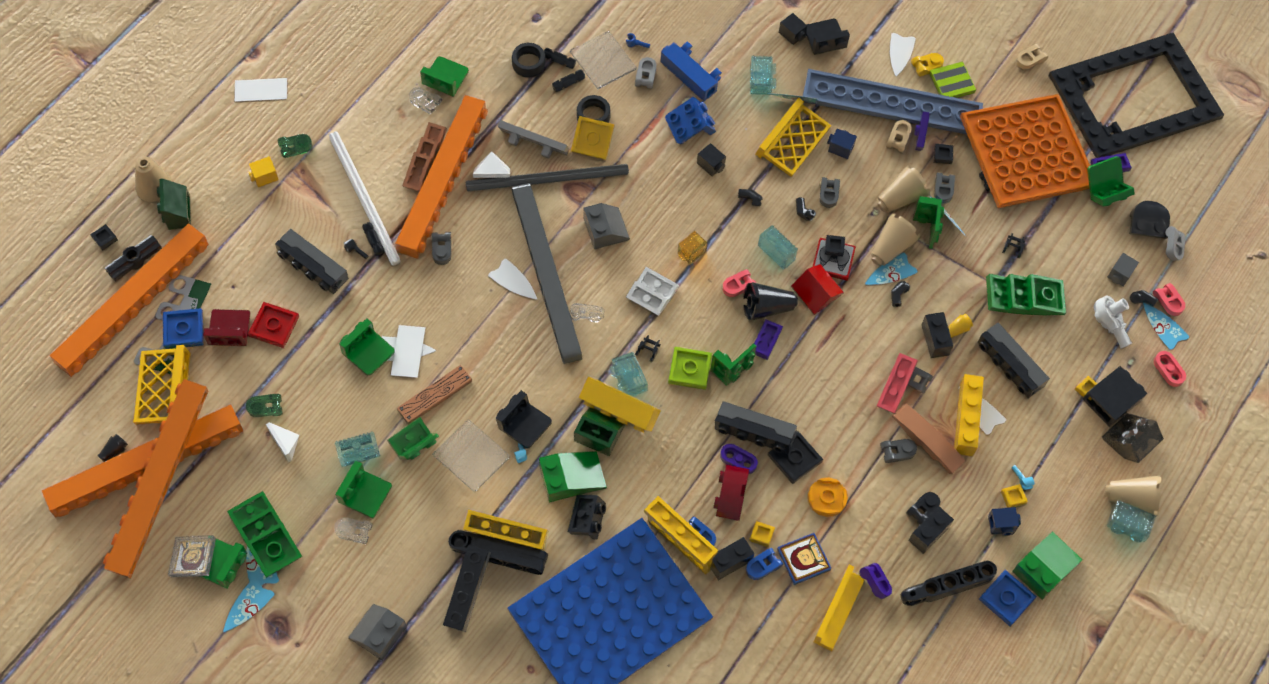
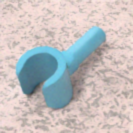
[514,443,527,463]
[1012,465,1035,490]

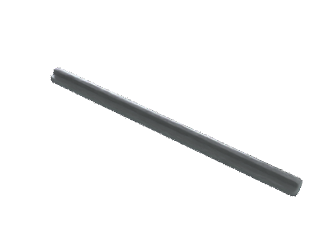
[466,164,629,191]

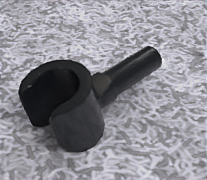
[344,239,368,259]

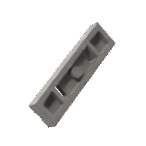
[498,120,569,158]

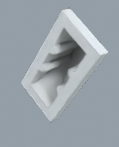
[473,151,510,178]
[266,422,299,462]

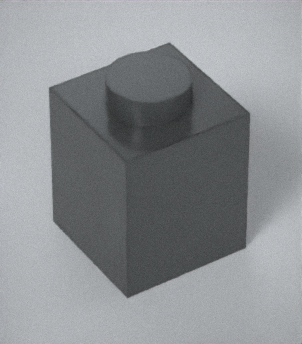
[1107,253,1139,287]

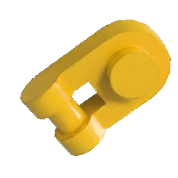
[911,53,944,76]

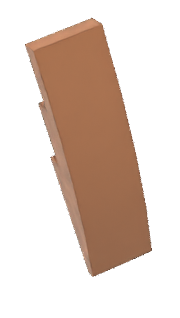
[402,122,447,192]
[892,404,966,474]

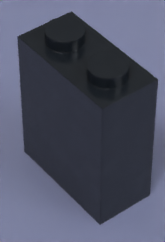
[1083,366,1148,427]

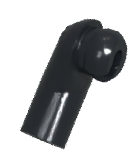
[738,189,763,206]
[796,197,816,221]
[891,281,910,307]
[1130,290,1158,307]

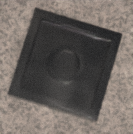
[768,431,823,484]

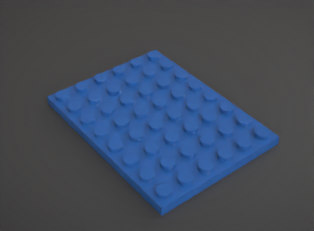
[507,518,713,684]

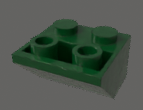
[157,179,191,230]
[574,408,625,456]

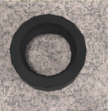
[512,42,546,78]
[577,95,611,123]

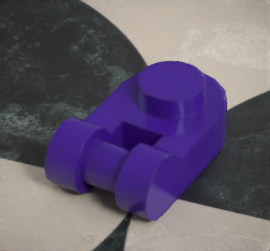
[859,563,892,599]

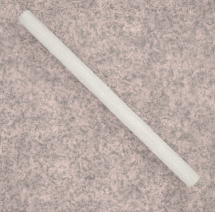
[329,131,400,266]

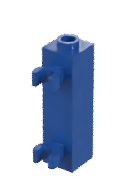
[660,42,722,101]

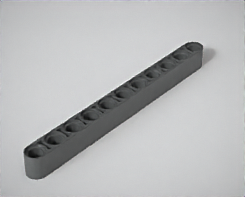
[511,183,583,364]

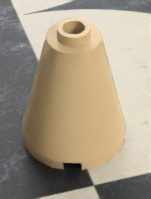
[135,157,172,203]
[877,165,930,213]
[871,214,921,266]
[1105,476,1161,516]

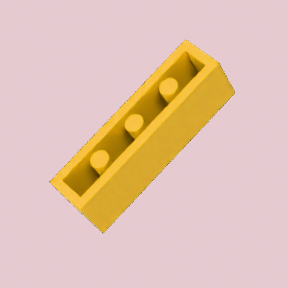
[954,374,984,457]
[579,376,661,433]
[463,510,549,551]

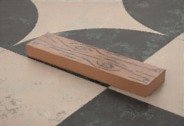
[397,365,472,425]

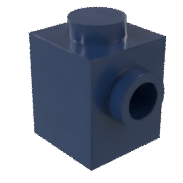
[827,128,857,159]
[988,507,1021,536]

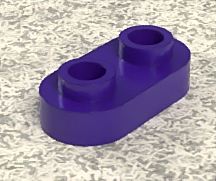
[720,444,758,474]

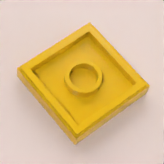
[571,116,615,160]

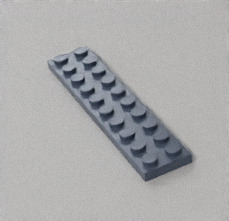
[803,69,983,134]

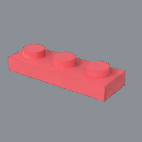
[877,353,918,414]

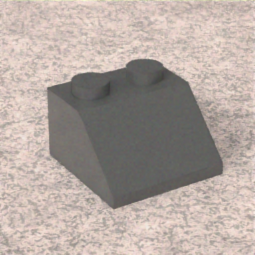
[583,203,630,250]
[348,604,407,661]

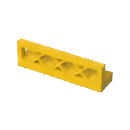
[813,564,865,651]

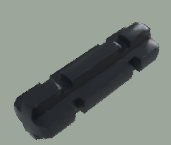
[544,48,576,69]
[552,69,585,92]
[362,222,385,256]

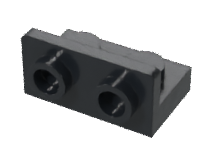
[568,494,606,540]

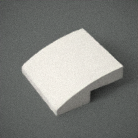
[626,267,679,316]

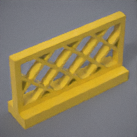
[755,97,832,177]
[133,345,191,425]
[644,496,718,575]

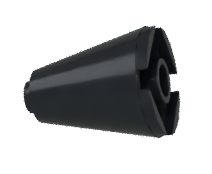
[743,282,798,320]

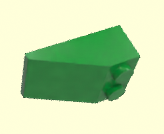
[539,451,607,503]
[1012,532,1083,600]

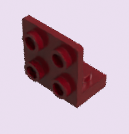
[203,309,251,346]

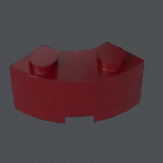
[713,465,749,521]

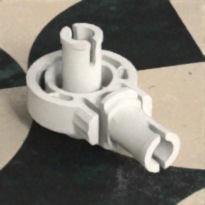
[1094,296,1132,348]

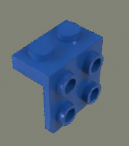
[665,97,716,144]

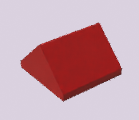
[791,264,844,315]

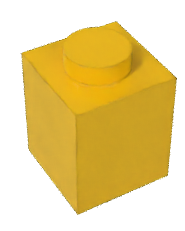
[248,156,279,188]

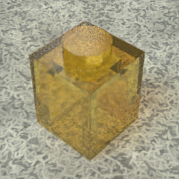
[678,231,707,265]

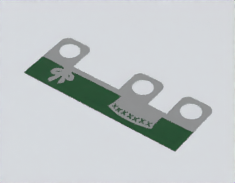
[134,275,211,374]

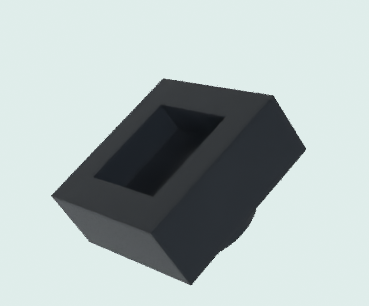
[934,144,953,164]
[90,224,118,251]
[824,235,845,257]

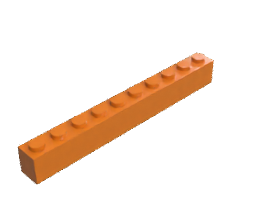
[395,95,488,259]
[49,223,209,377]
[103,379,209,579]
[42,404,243,518]

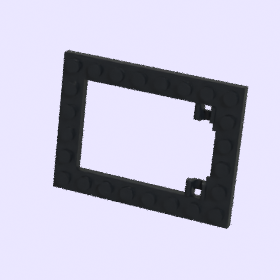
[1048,32,1224,158]

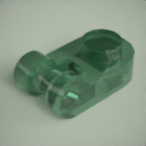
[277,134,312,158]
[245,394,283,417]

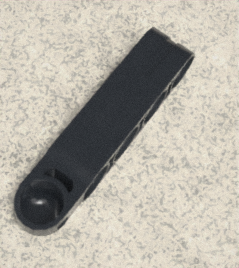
[448,530,548,575]
[900,561,997,606]

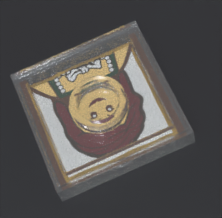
[168,535,216,577]

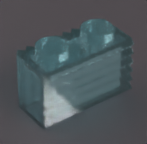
[750,55,776,95]
[758,225,798,269]
[610,352,648,396]
[335,431,380,467]
[1106,500,1156,542]

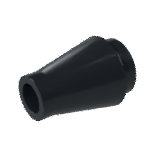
[98,434,128,462]

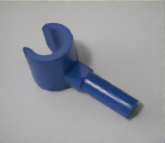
[626,33,651,48]

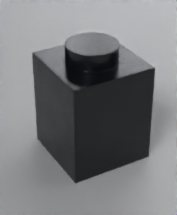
[779,13,807,45]
[697,143,726,176]

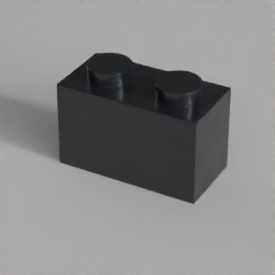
[921,312,953,358]
[908,506,954,554]
[711,537,755,581]

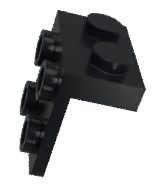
[806,18,850,55]
[496,390,552,448]

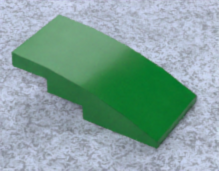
[986,274,1066,316]
[227,491,302,578]

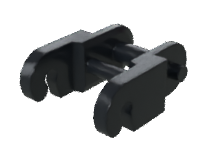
[1002,233,1025,259]
[635,335,661,362]

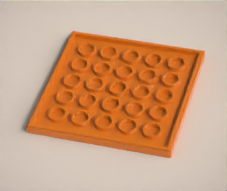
[960,94,1090,208]

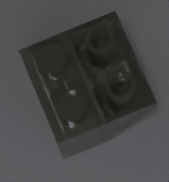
[1102,413,1164,463]

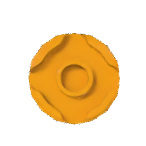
[808,477,848,517]

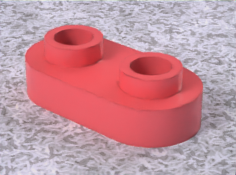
[1154,351,1186,387]

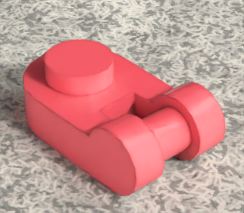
[722,269,756,297]
[1153,283,1185,316]

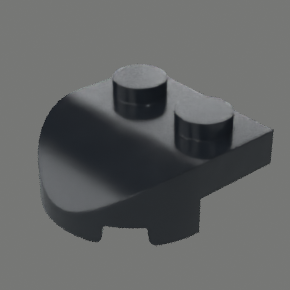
[1129,201,1170,239]

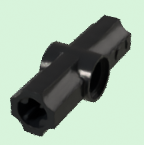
[105,235,162,282]

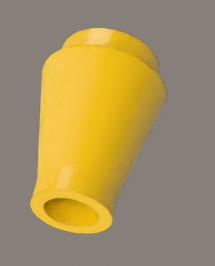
[948,314,973,338]

